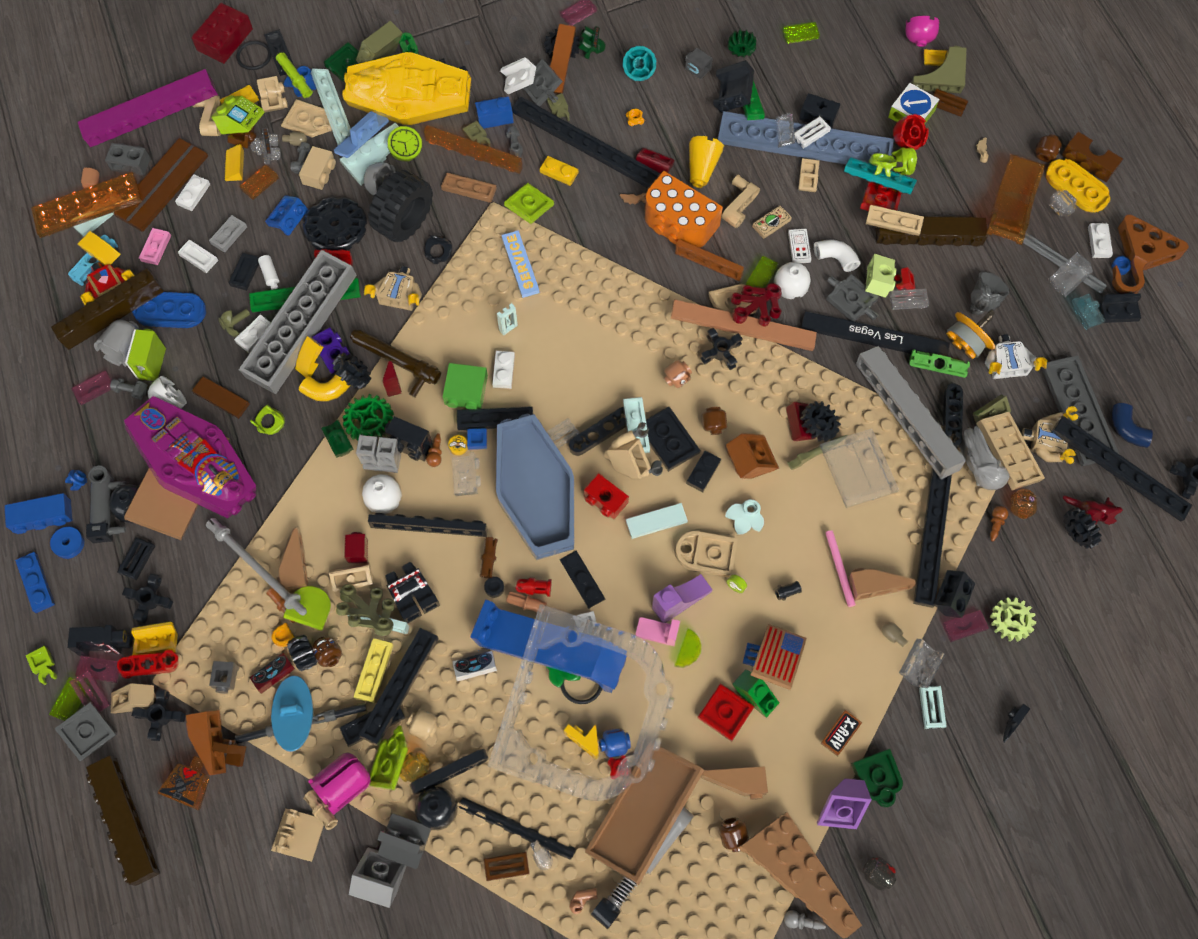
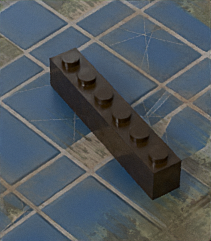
[875,217,988,247]
[51,268,164,350]
[86,755,160,886]

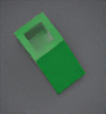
[733,669,780,718]

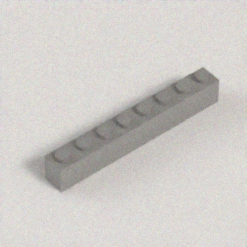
[856,346,966,479]

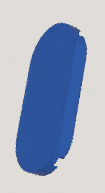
[132,292,206,328]

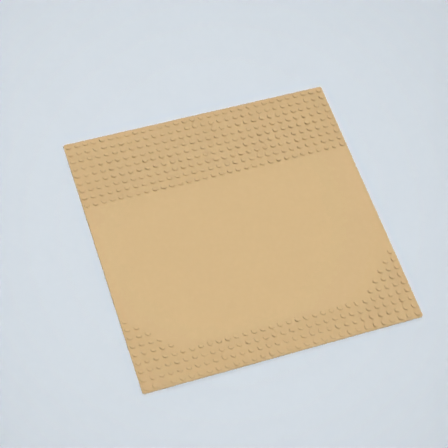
[153,202,996,939]

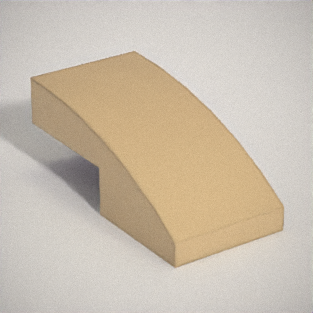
[798,158,819,192]

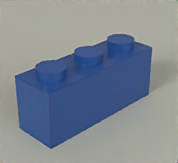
[5,493,73,534]

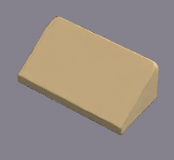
[329,562,373,592]

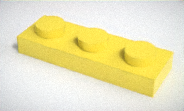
[354,638,394,703]

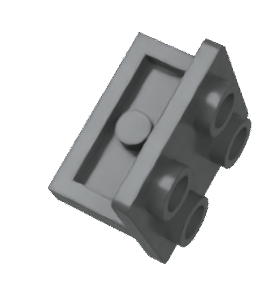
[377,814,431,869]

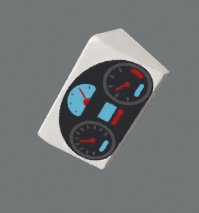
[452,651,497,682]

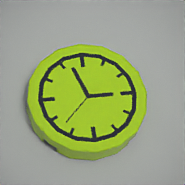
[387,126,422,161]

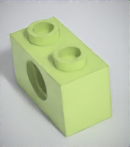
[865,254,896,298]

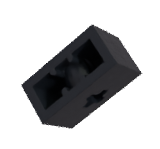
[799,93,841,129]

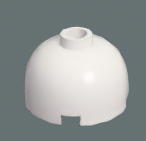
[774,262,811,299]
[148,376,187,409]
[362,474,402,514]

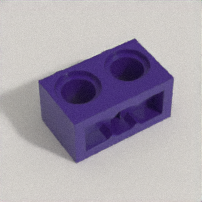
[312,328,349,374]

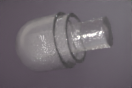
[530,840,553,870]

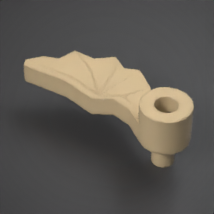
[976,137,988,163]

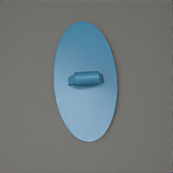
[271,676,313,752]

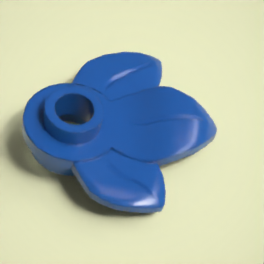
[284,66,316,97]

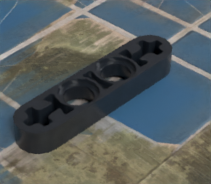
[943,383,963,448]
[569,407,627,456]
[410,749,489,795]

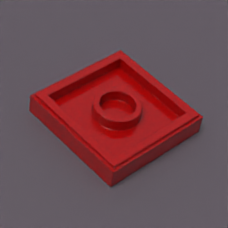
[697,684,755,742]

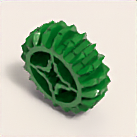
[342,393,394,441]

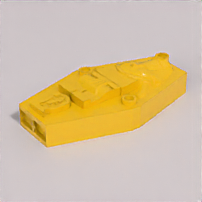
[343,52,471,125]

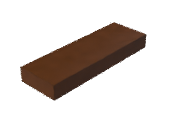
[192,377,250,419]

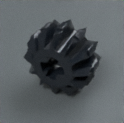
[288,635,317,672]

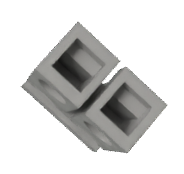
[356,435,401,473]

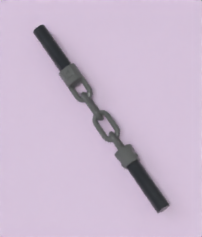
[235,703,367,744]

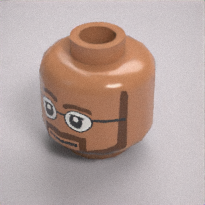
[664,360,692,388]

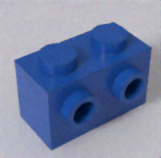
[475,97,514,129]

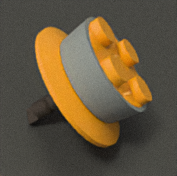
[946,309,995,359]

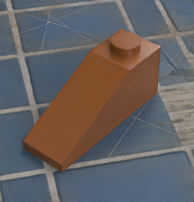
[186,710,226,775]

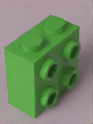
[443,363,488,410]

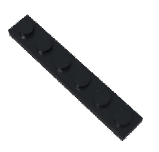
[368,513,488,537]
[359,628,438,746]

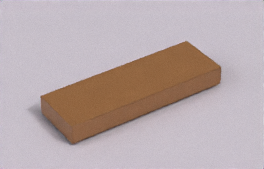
[441,173,497,203]

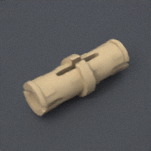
[304,790,338,830]

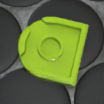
[283,586,331,631]

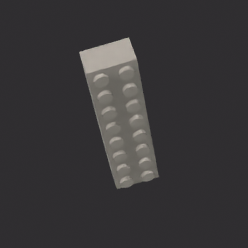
[239,250,357,394]

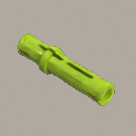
[276,52,313,98]

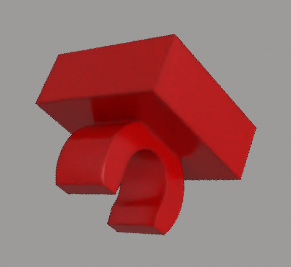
[894,267,916,292]

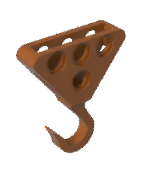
[1112,215,1189,294]

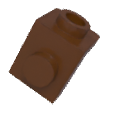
[228,126,256,149]
[212,739,246,767]

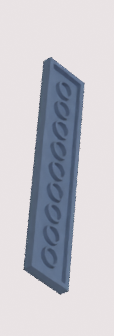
[718,111,894,164]

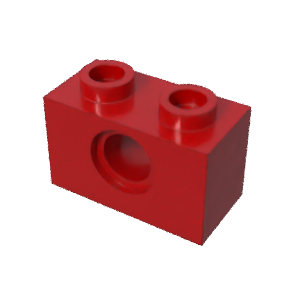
[584,473,629,520]

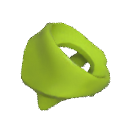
[892,147,917,176]
[869,153,897,177]
[250,404,285,435]

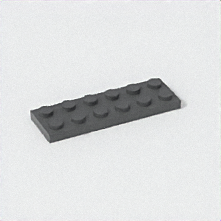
[1041,356,1120,467]

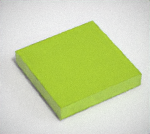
[504,183,554,224]

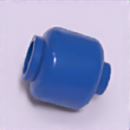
[599,728,631,758]

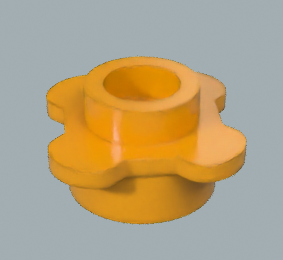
[626,109,644,126]

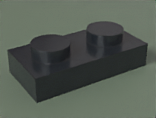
[686,451,722,493]

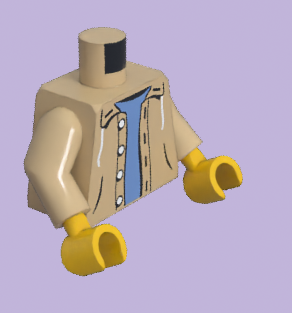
[364,266,422,311]
[1021,406,1078,464]

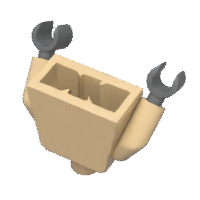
[604,422,663,480]

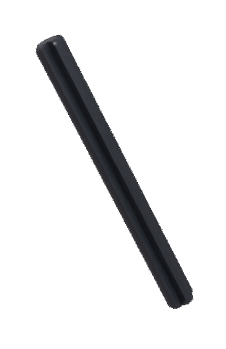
[458,798,576,860]

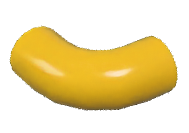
[299,374,351,401]

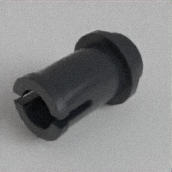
[775,581,802,601]

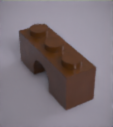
[1062,132,1123,183]

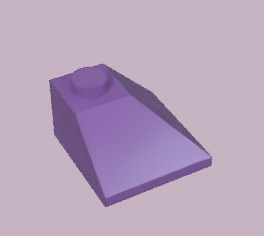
[817,778,872,829]

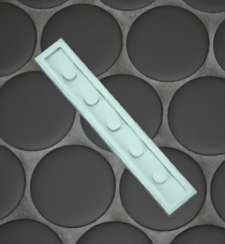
[311,69,351,146]

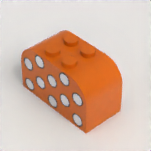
[645,171,723,248]

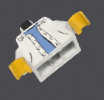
[985,334,1047,379]

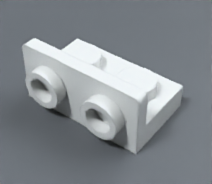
[500,57,536,94]

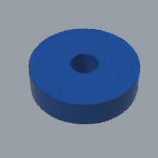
[50,527,85,559]

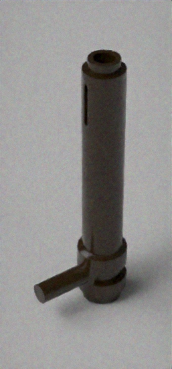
[350,330,441,398]

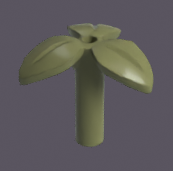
[218,309,250,338]

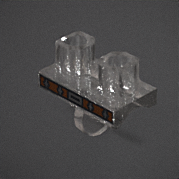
[250,128,281,165]

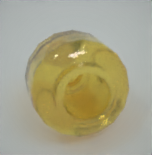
[400,751,430,783]

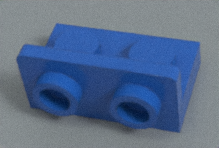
[265,195,308,236]

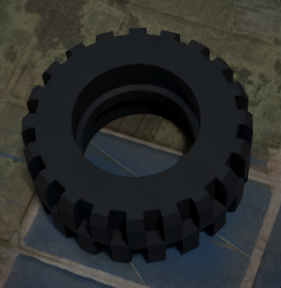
[368,170,433,242]

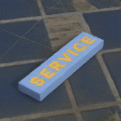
[501,230,540,298]

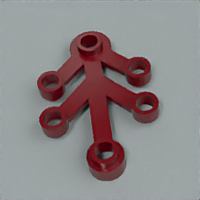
[730,283,782,327]

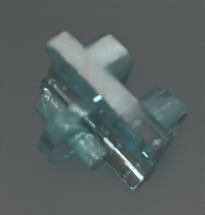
[1071,293,1105,329]

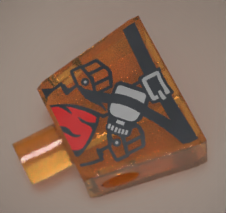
[158,756,210,810]

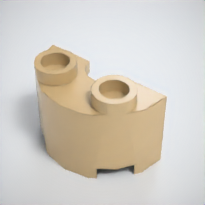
[257,76,288,112]

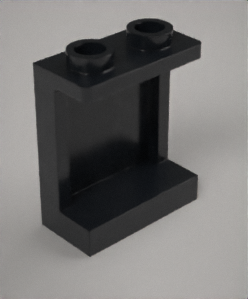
[713,60,754,113]

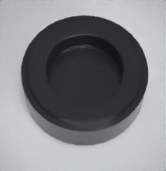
[484,577,504,598]

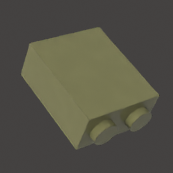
[356,21,402,64]

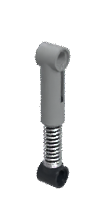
[591,807,695,930]

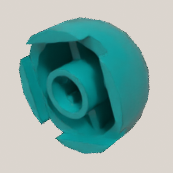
[623,46,657,81]

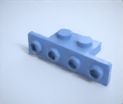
[334,111,389,158]

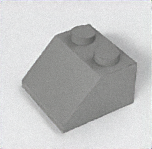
[349,847,406,908]

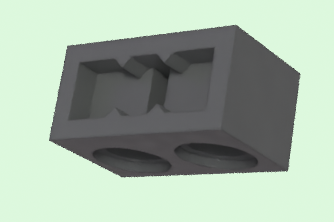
[105,143,151,176]

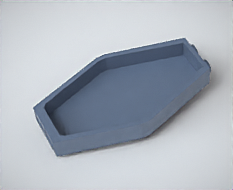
[496,414,574,560]

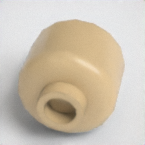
[407,709,439,740]

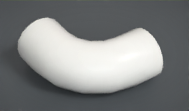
[814,240,860,272]

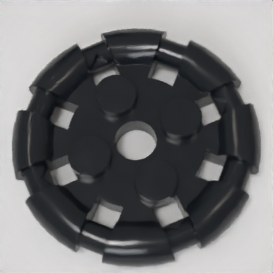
[303,197,367,251]

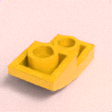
[77,231,121,266]
[295,336,324,378]

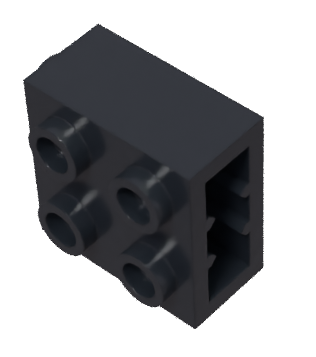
[385,416,433,462]

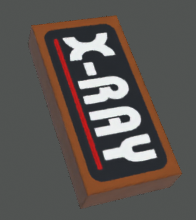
[820,710,862,757]

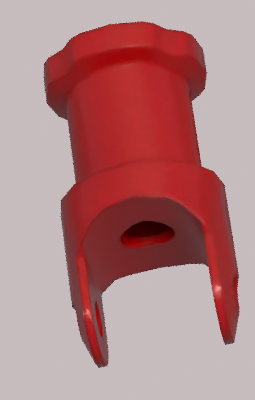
[515,577,552,597]

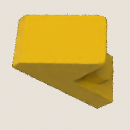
[563,724,599,760]

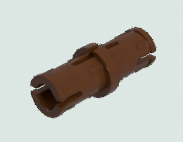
[479,537,498,579]

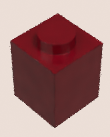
[344,532,368,563]

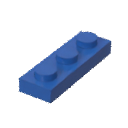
[15,552,55,613]

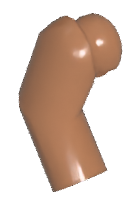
[569,888,598,914]

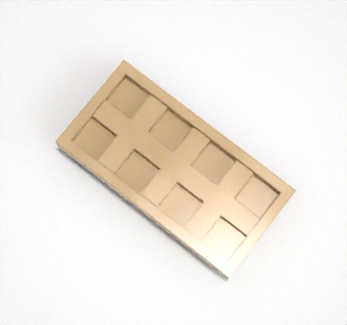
[977,412,1045,490]

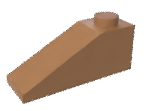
[277,528,309,593]
[848,568,916,601]
[701,766,768,800]

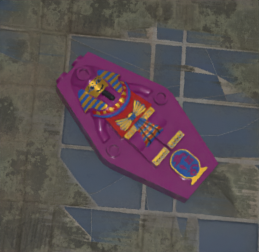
[124,396,256,518]

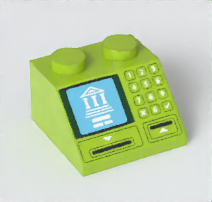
[211,95,265,134]

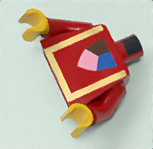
[80,263,135,305]

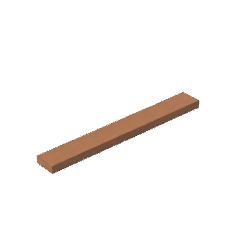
[670,299,817,351]

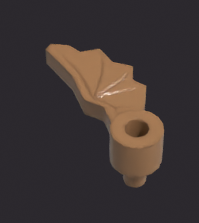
[620,193,646,205]

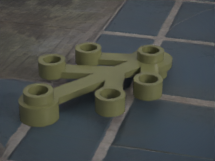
[336,584,394,636]

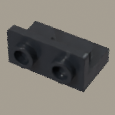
[1099,292,1141,323]

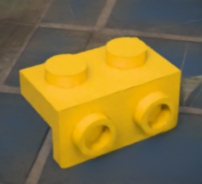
[131,622,178,655]

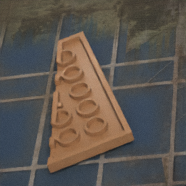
[738,812,862,939]

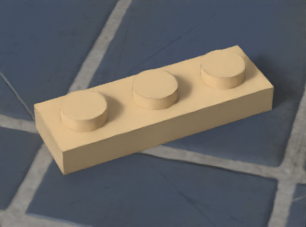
[866,205,924,236]

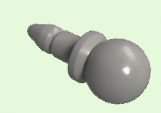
[784,910,826,930]

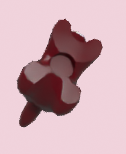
[1063,495,1123,525]

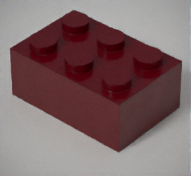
[191,3,253,64]

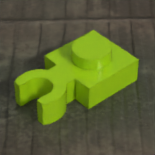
[26,646,57,685]

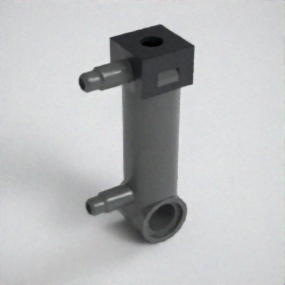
[86,465,127,544]

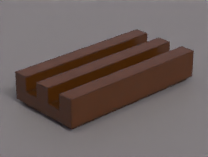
[933,89,968,117]
[484,852,530,881]

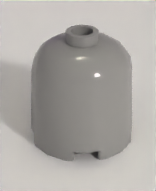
[94,320,139,367]

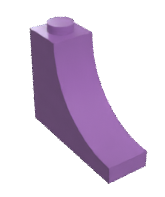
[652,574,713,623]

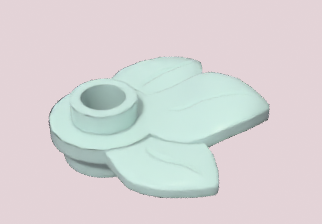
[725,499,764,535]

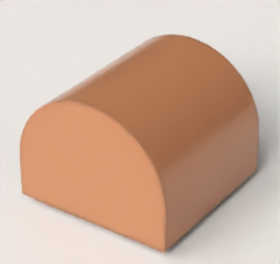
[81,168,100,192]

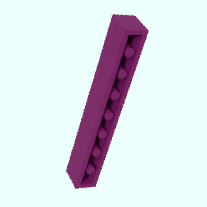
[78,69,218,147]

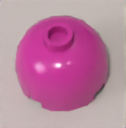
[905,16,939,47]

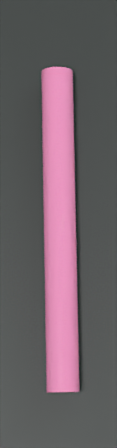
[825,530,856,607]

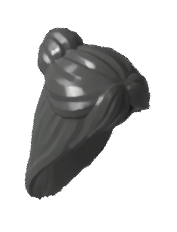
[970,271,1009,315]

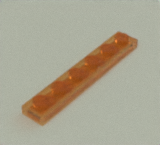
[424,125,523,174]

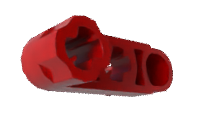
[117,650,179,679]

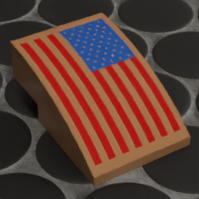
[751,624,807,690]

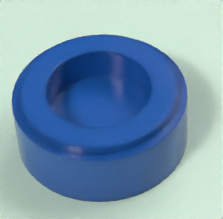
[1111,256,1131,275]

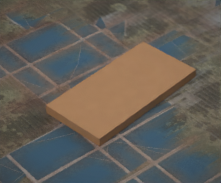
[124,437,229,540]
[585,741,704,885]

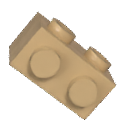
[299,146,336,190]

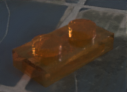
[240,165,279,200]

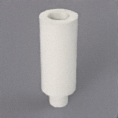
[258,255,279,290]

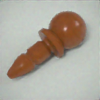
[426,433,442,467]
[990,506,1008,542]

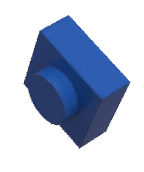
[467,428,487,450]

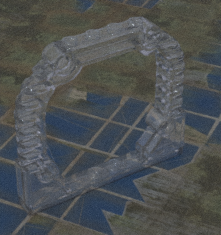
[488,604,675,801]

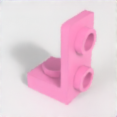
[635,617,680,646]

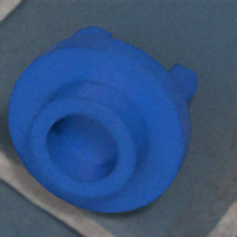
[65,470,87,491]

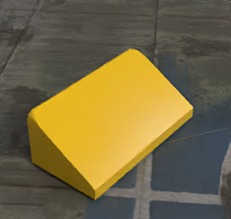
[225,144,244,181]

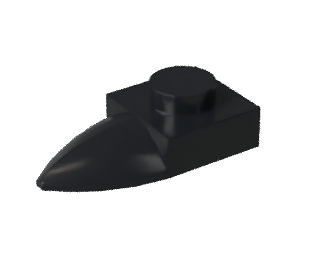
[1003,704,1030,743]

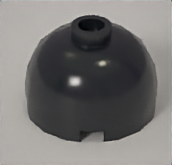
[109,484,140,523]
[415,787,458,831]

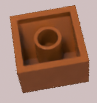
[726,433,779,479]

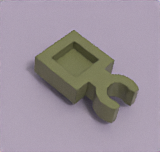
[546,93,570,121]
[463,121,491,151]

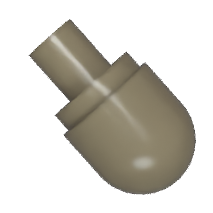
[282,132,307,146]
[882,622,908,647]

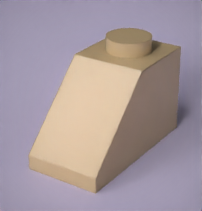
[111,684,156,713]

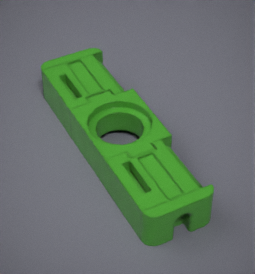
[909,349,970,378]

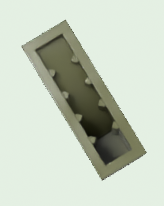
[911,46,966,93]

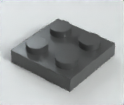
[55,702,117,761]

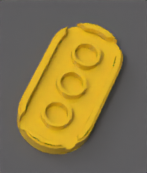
[1046,159,1110,212]

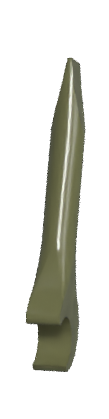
[787,435,848,470]

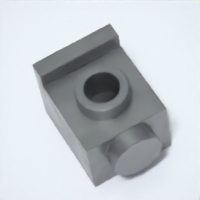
[209,661,239,694]

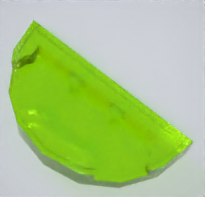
[674,628,701,668]

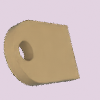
[676,531,738,578]

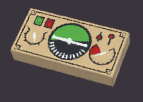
[752,206,792,239]

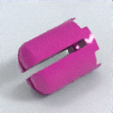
[308,752,371,815]

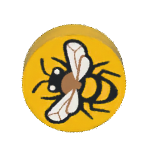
[448,435,468,455]

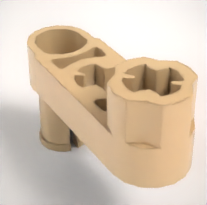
[193,96,221,136]
[722,175,760,228]

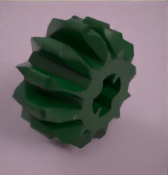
[728,29,757,58]

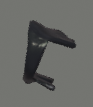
[424,235,452,264]

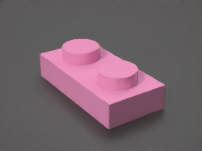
[139,228,171,265]

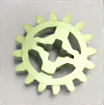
[990,597,1036,642]

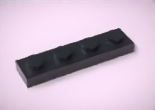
[457,406,533,430]

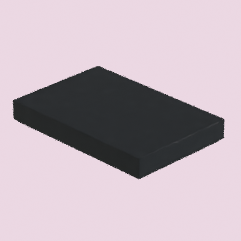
[646,406,701,472]

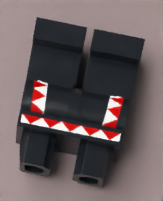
[385,562,440,624]
[67,625,133,657]

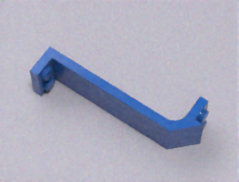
[470,600,628,693]

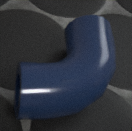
[1112,403,1153,448]

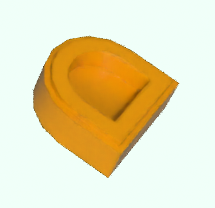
[271,622,295,647]

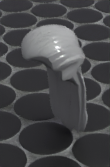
[959,426,1010,490]

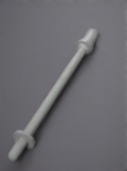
[206,518,307,616]

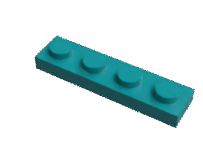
[844,157,917,195]

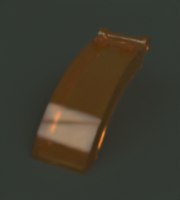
[986,154,1045,245]

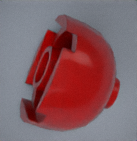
[893,114,929,150]

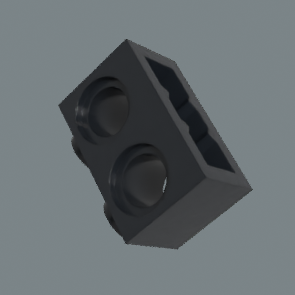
[934,570,976,618]

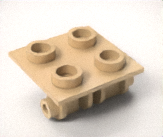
[271,808,324,862]

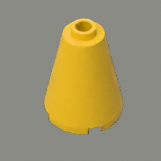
[689,136,724,188]

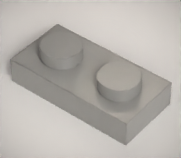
[209,215,247,253]

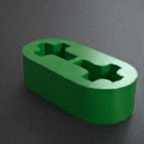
[399,33,419,55]

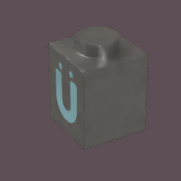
[685,48,713,79]

